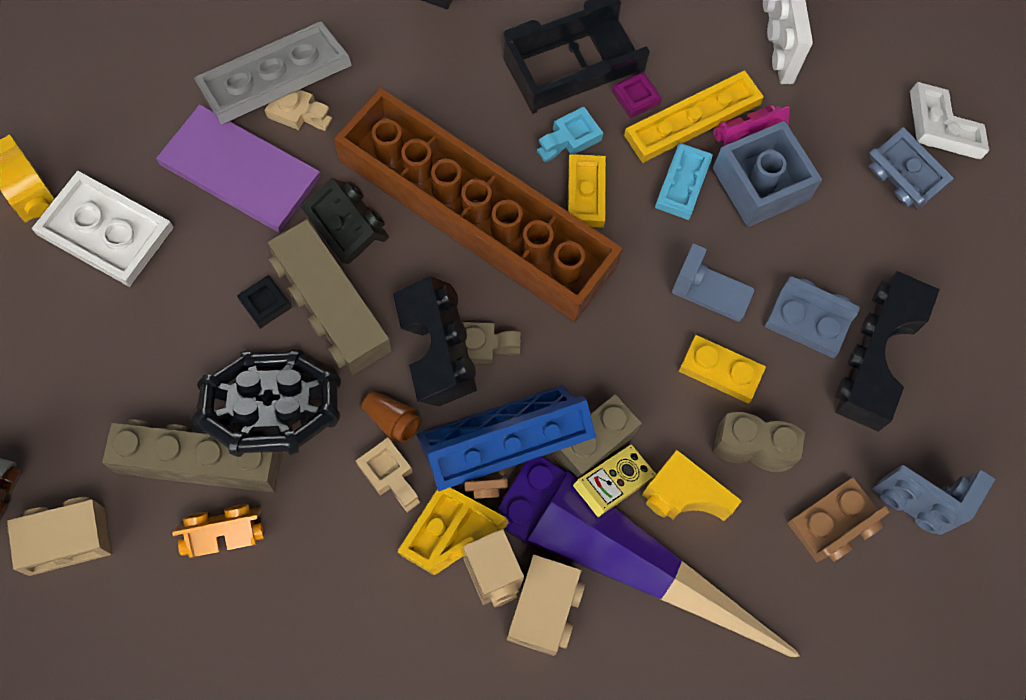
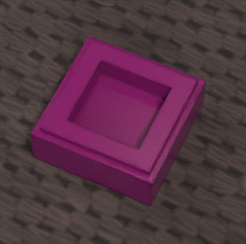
[612,72,662,119]

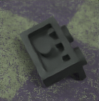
[301,177,389,264]

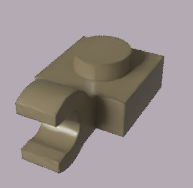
[462,322,521,365]

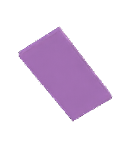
[156,104,321,233]

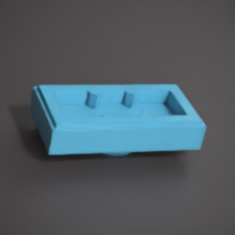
[655,143,713,220]

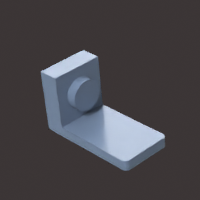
[671,243,754,322]

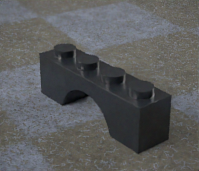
[835,271,940,432]

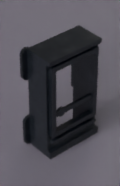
[504,0,650,114]

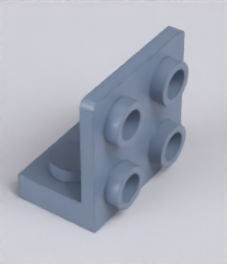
[872,465,996,535]

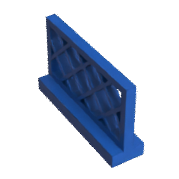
[416,385,596,491]

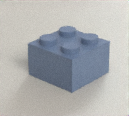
[712,121,822,227]

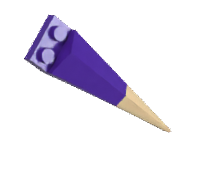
[496,457,799,657]

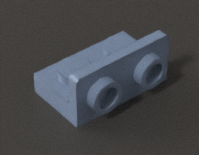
[764,276,860,359]

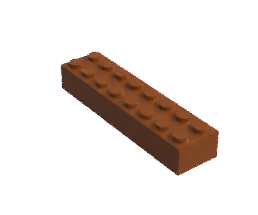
[334,87,623,322]

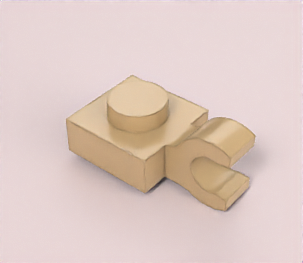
[265,89,333,131]
[355,438,420,513]

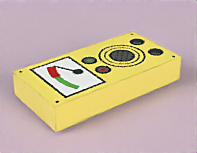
[573,444,656,518]

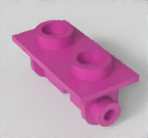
[713,105,790,146]

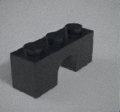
[393,276,477,407]

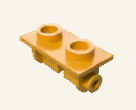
[172,504,264,558]

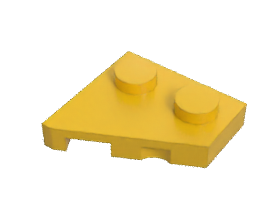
[397,488,509,575]

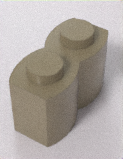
[712,412,806,472]

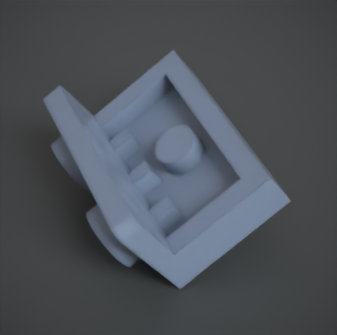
[869,127,954,210]

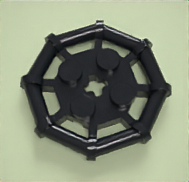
[192,349,341,457]

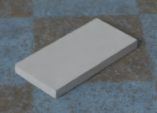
[194,21,352,125]

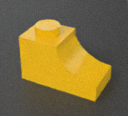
[0,134,55,223]
[642,450,742,521]

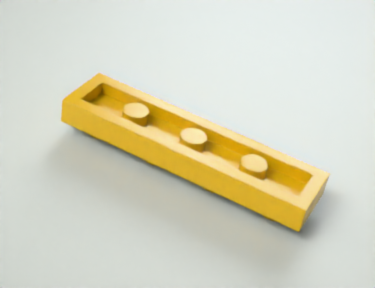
[624,70,764,163]

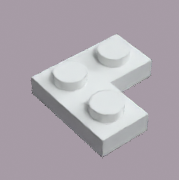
[910,82,989,160]

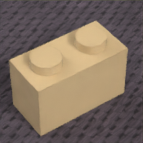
[7,497,112,576]
[463,529,524,608]
[507,554,585,656]

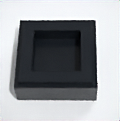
[237,275,291,329]

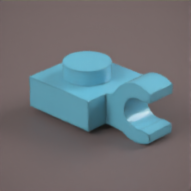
[537,107,604,162]

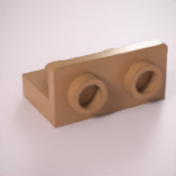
[787,477,890,563]

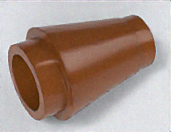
[361,391,421,444]

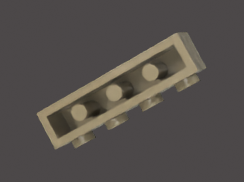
[267,219,392,376]
[102,419,282,493]

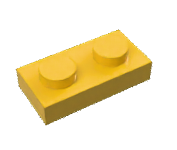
[567,154,606,228]
[678,335,766,404]

